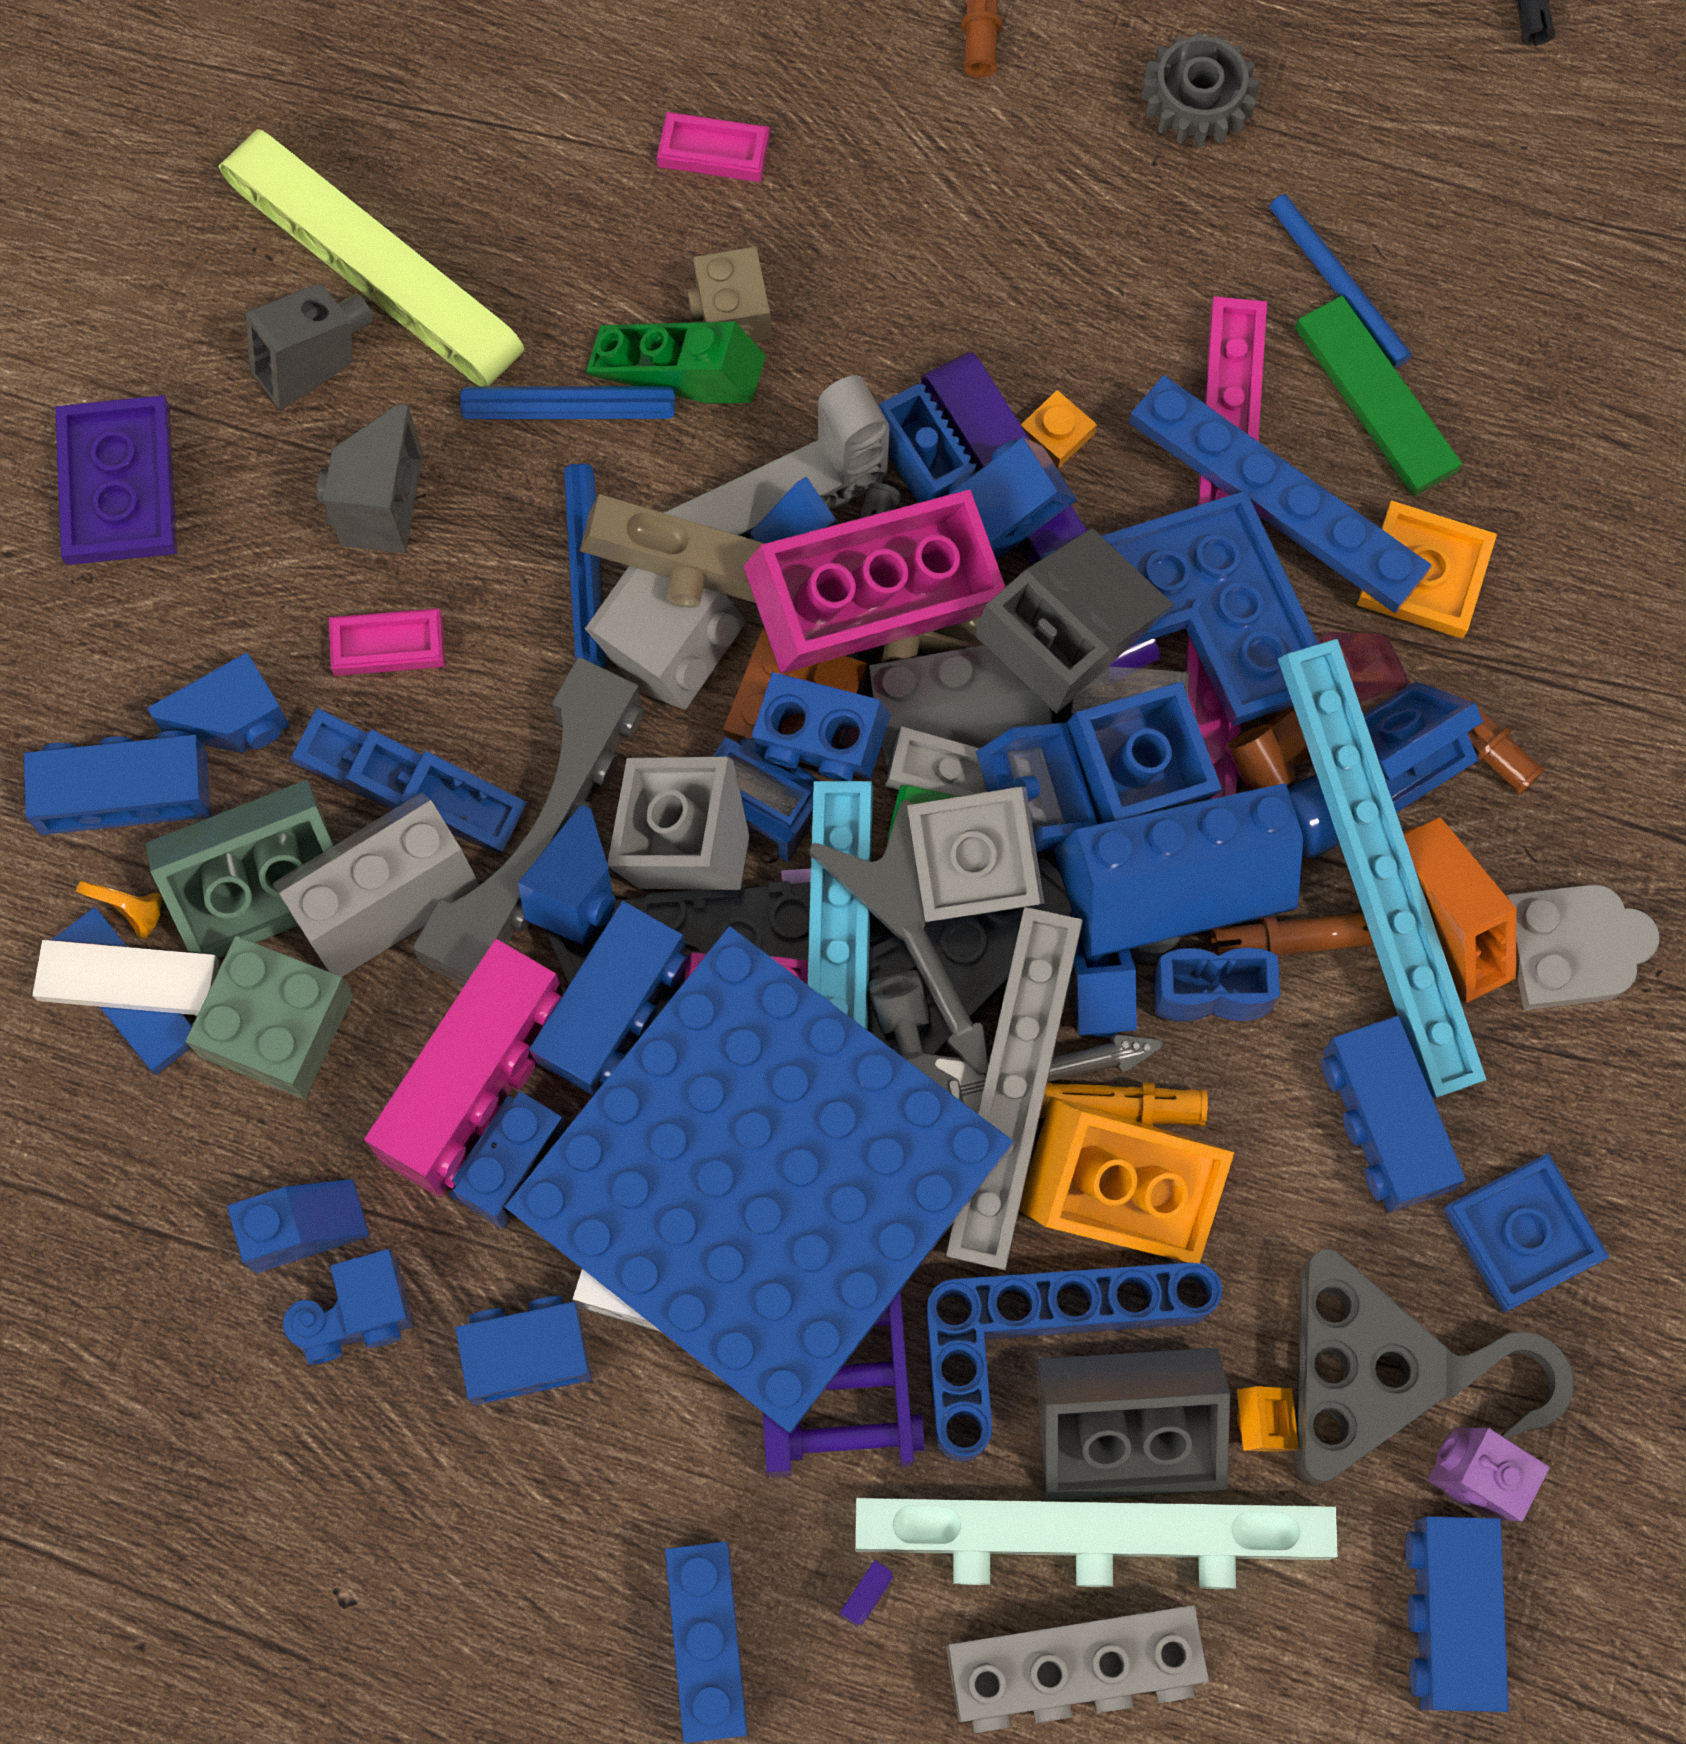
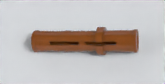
[1210,912,1374,961]

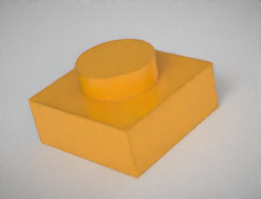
[1021,390,1097,469]
[1237,1386,1299,1452]

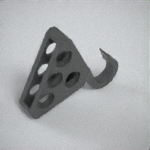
[1295,1249,1574,1486]

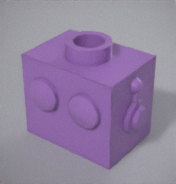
[1427,1427,1550,1522]

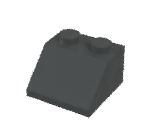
[317,404,423,553]

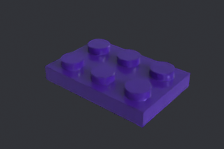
[55,395,177,565]

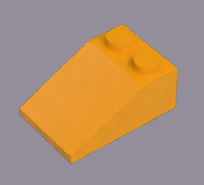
[1019,1096,1234,1263]

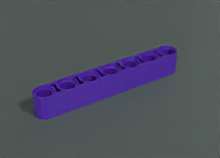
[921,351,1159,685]

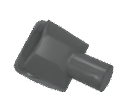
[868,970,929,1060]

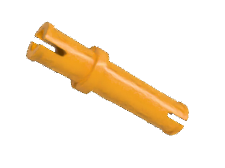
[1039,1082,1208,1127]

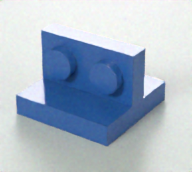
[1363,681,1483,812]

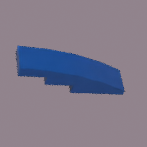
[290,708,527,854]

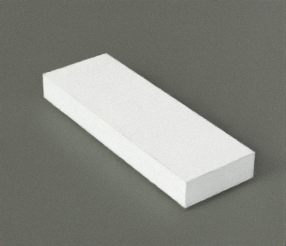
[32,940,219,1015]

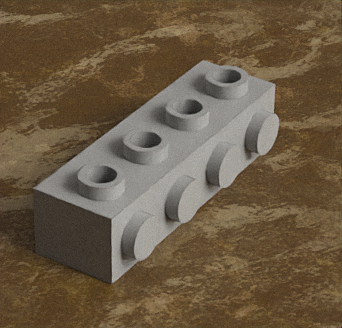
[946,1605,1209,1733]

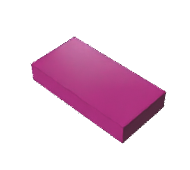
[657,112,770,182]
[329,608,445,676]

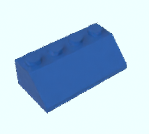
[1053,783,1303,959]

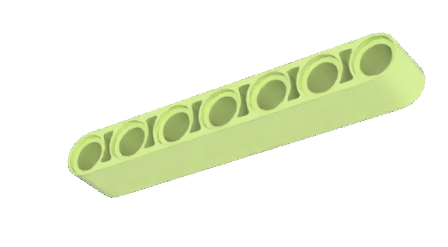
[219,129,524,387]

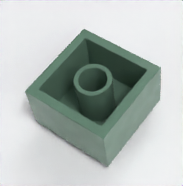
[185,936,353,1100]

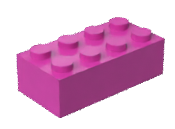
[743,490,1006,674]
[364,938,563,1199]

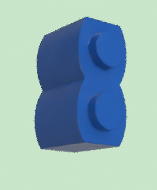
[1153,948,1280,1022]

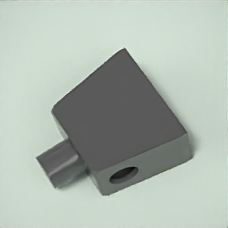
[245,284,373,410]

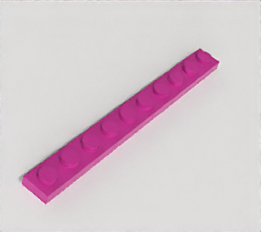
[1184,297,1267,800]

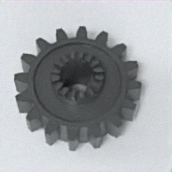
[1141,32,1259,147]

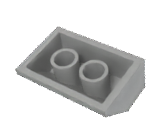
[273,792,480,977]

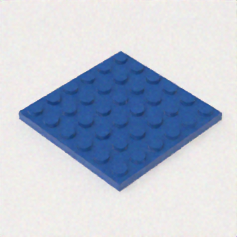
[505,926,1013,1434]

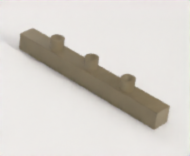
[580,494,984,663]

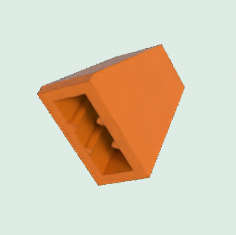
[1403,817,1517,1003]

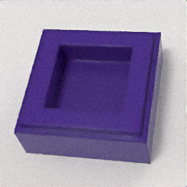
[840,1560,893,1627]

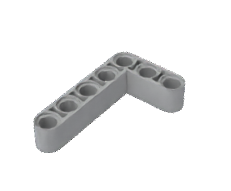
[664,375,889,539]

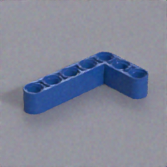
[925,1262,1222,1462]

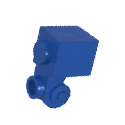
[283,1249,414,1365]

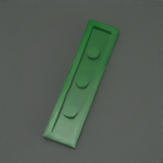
[1295,295,1462,497]

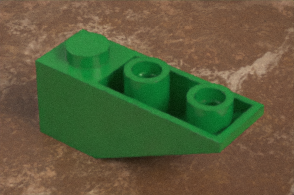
[586,321,766,404]

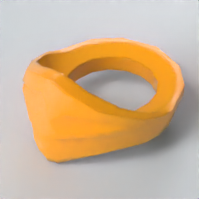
[75,880,163,939]

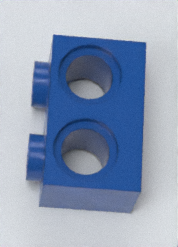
[751,672,891,781]

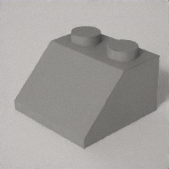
[585,566,747,710]
[607,757,749,890]

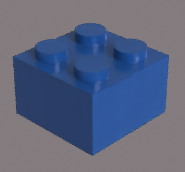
[1067,681,1222,824]

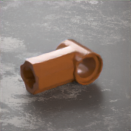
[1225,706,1310,791]

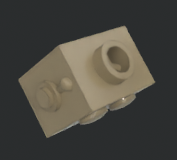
[687,246,771,342]

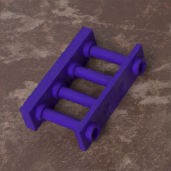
[763,1293,924,1478]

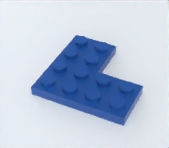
[1042,491,1319,727]

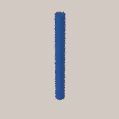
[1269,194,1412,368]

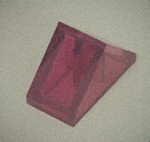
[1319,632,1410,704]

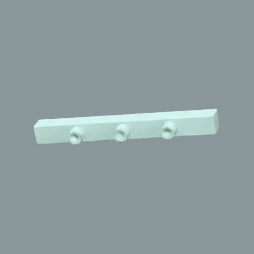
[855,1498,1338,1589]

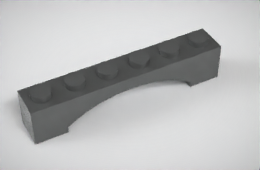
[412,657,645,986]

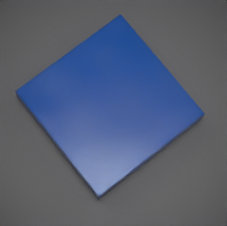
[1443,1153,1609,1313]

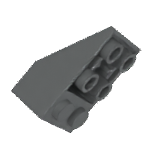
[974,528,1174,714]

